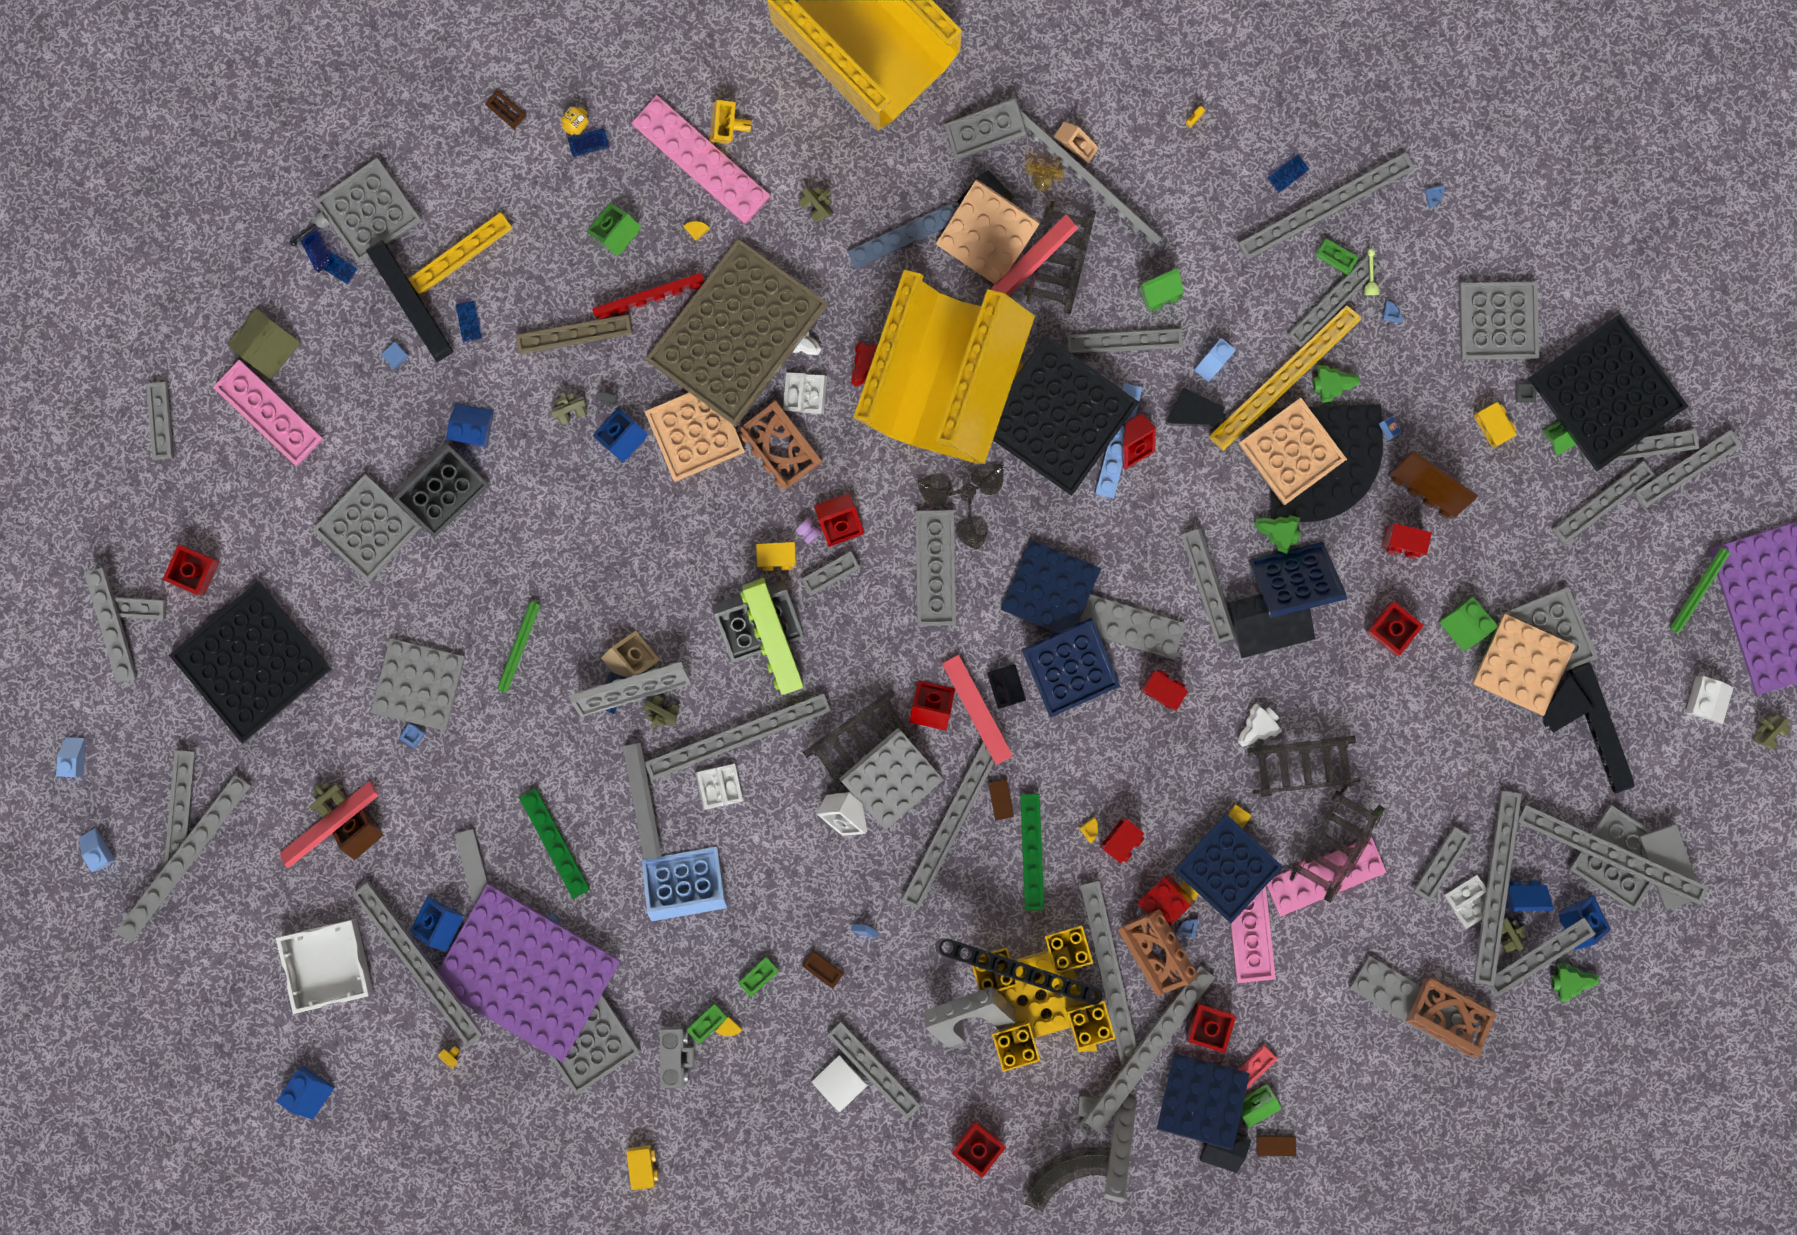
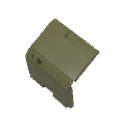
[228,308,301,380]

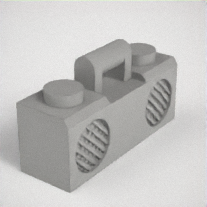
[660,1027,694,1088]

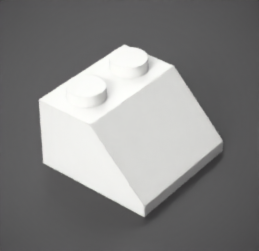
[1685,676,1734,724]
[816,792,867,836]

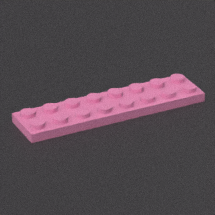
[631,95,771,225]

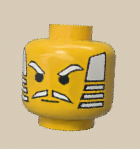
[561,106,589,136]

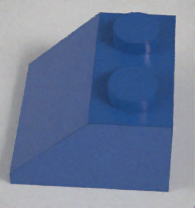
[446,404,494,448]
[593,408,649,463]
[1506,880,1553,911]
[1558,895,1611,950]
[410,897,464,951]
[276,1066,335,1120]

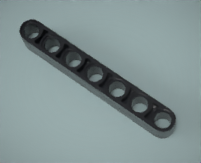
[366,240,454,363]
[1569,663,1635,794]

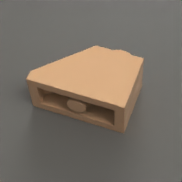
[1053,122,1099,164]

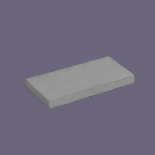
[945,98,1028,161]
[1638,824,1697,910]

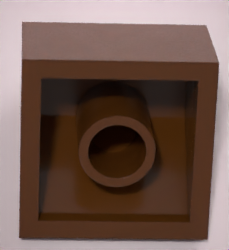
[332,808,384,860]

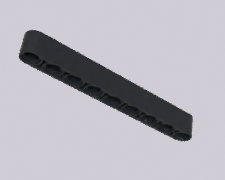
[935,938,1103,1005]

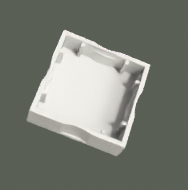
[276,918,374,1014]

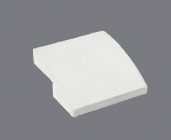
[783,372,827,414]
[695,764,743,810]
[1444,875,1487,930]
[812,1055,868,1112]

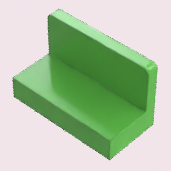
[1543,421,1576,455]
[1241,1084,1281,1128]

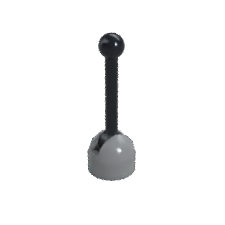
[290,212,331,246]

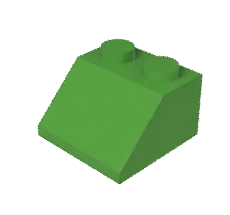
[586,203,642,256]
[1138,268,1184,312]
[1439,597,1498,652]

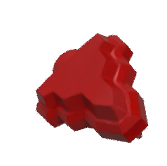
[851,342,878,387]

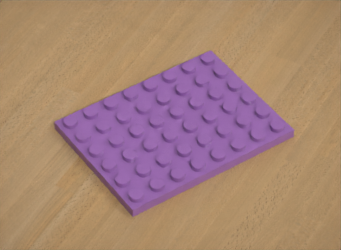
[1709,522,1797,695]
[438,884,621,1062]

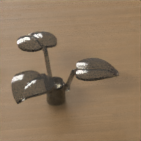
[918,464,1004,550]

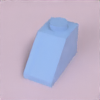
[1194,338,1236,382]
[56,737,86,777]
[79,828,116,872]

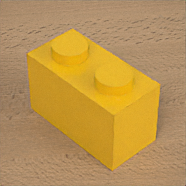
[1473,402,1517,448]
[756,542,797,571]
[626,1145,659,1190]

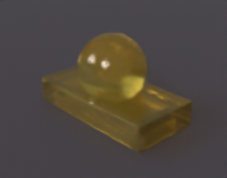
[1025,163,1064,191]

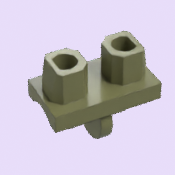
[798,188,834,222]
[551,391,587,425]
[643,695,679,729]
[1752,713,1791,750]
[309,782,347,817]
[1500,918,1527,953]

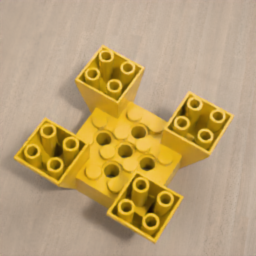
[972,925,1116,1072]

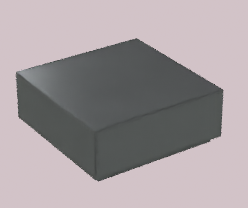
[1516,383,1536,403]
[596,392,618,405]

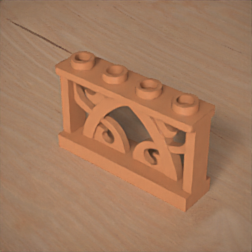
[739,401,822,490]
[1118,909,1198,997]
[1405,977,1497,1058]

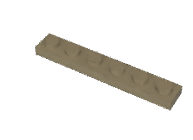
[515,315,633,355]

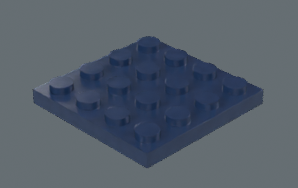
[1000,539,1101,633]
[1249,542,1347,618]
[1021,618,1120,718]
[1173,814,1283,923]
[1156,1053,1250,1150]

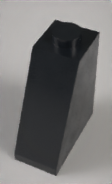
[1165,388,1226,427]
[1542,674,1595,733]

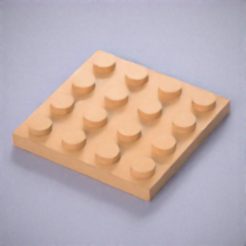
[936,179,1041,284]
[645,393,745,482]
[1238,398,1347,505]
[1472,614,1575,716]

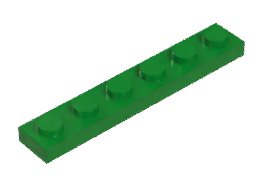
[519,788,591,899]
[1020,794,1044,911]

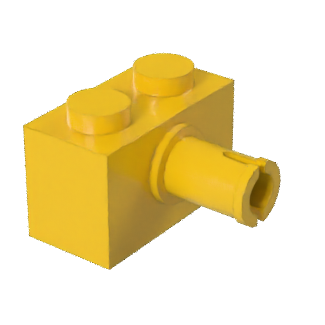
[709,100,751,144]

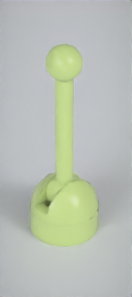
[1364,249,1380,296]

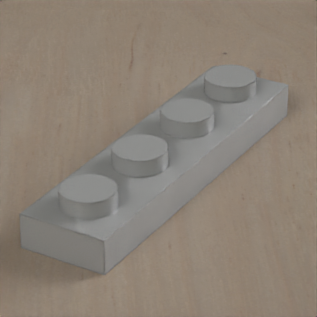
[146,382,174,460]
[1413,826,1471,902]

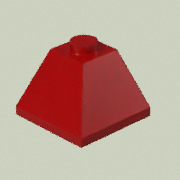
[1123,414,1156,470]

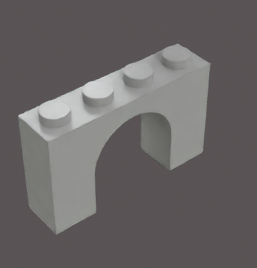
[924,987,1016,1048]

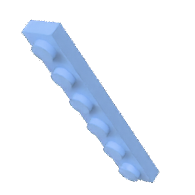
[1095,383,1143,499]

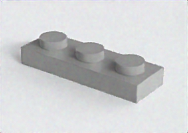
[801,551,860,596]
[114,597,166,620]

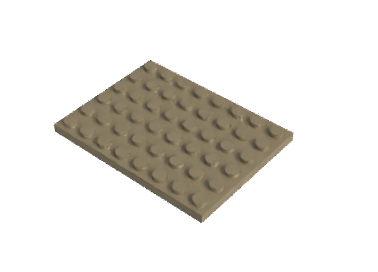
[645,239,828,427]

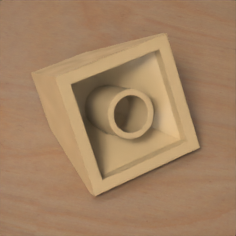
[601,631,660,678]

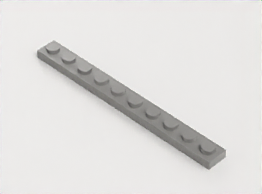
[1020,110,1163,244]
[1238,152,1415,261]
[645,694,831,780]
[901,737,1007,910]
[115,774,251,943]
[1473,791,1522,986]
[1518,805,1709,905]
[1080,880,1137,1068]
[353,882,484,1047]
[1083,965,1215,1134]

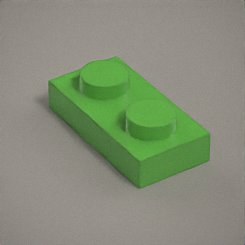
[1315,238,1359,275]
[738,956,780,997]
[686,1003,728,1044]

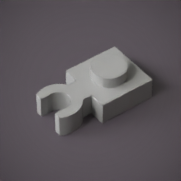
[1078,1096,1099,1131]

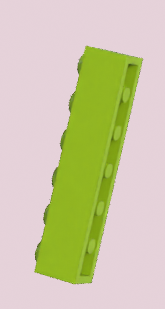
[740,578,804,695]

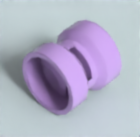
[795,518,822,545]

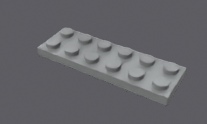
[916,510,956,626]
[1079,595,1186,660]
[570,662,691,717]
[1349,955,1464,1049]

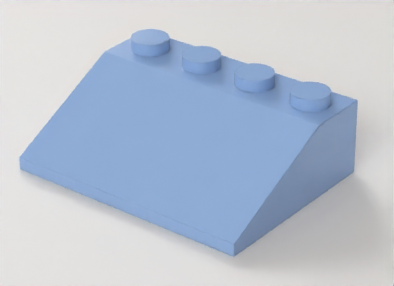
[642,847,727,921]

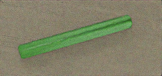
[1670,548,1730,633]
[497,601,540,692]

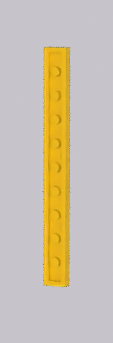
[1209,305,1361,451]

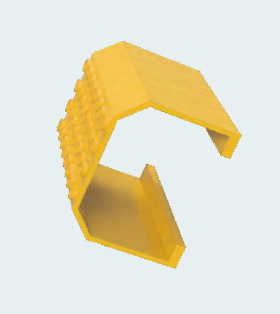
[767,0,962,131]
[853,270,1035,464]

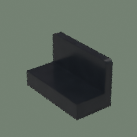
[987,664,1026,709]

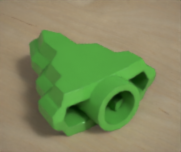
[1312,365,1360,403]
[1254,515,1302,554]
[1550,963,1600,1002]

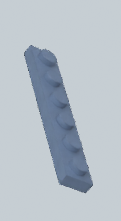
[847,204,955,270]

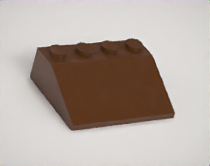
[1388,451,1478,519]

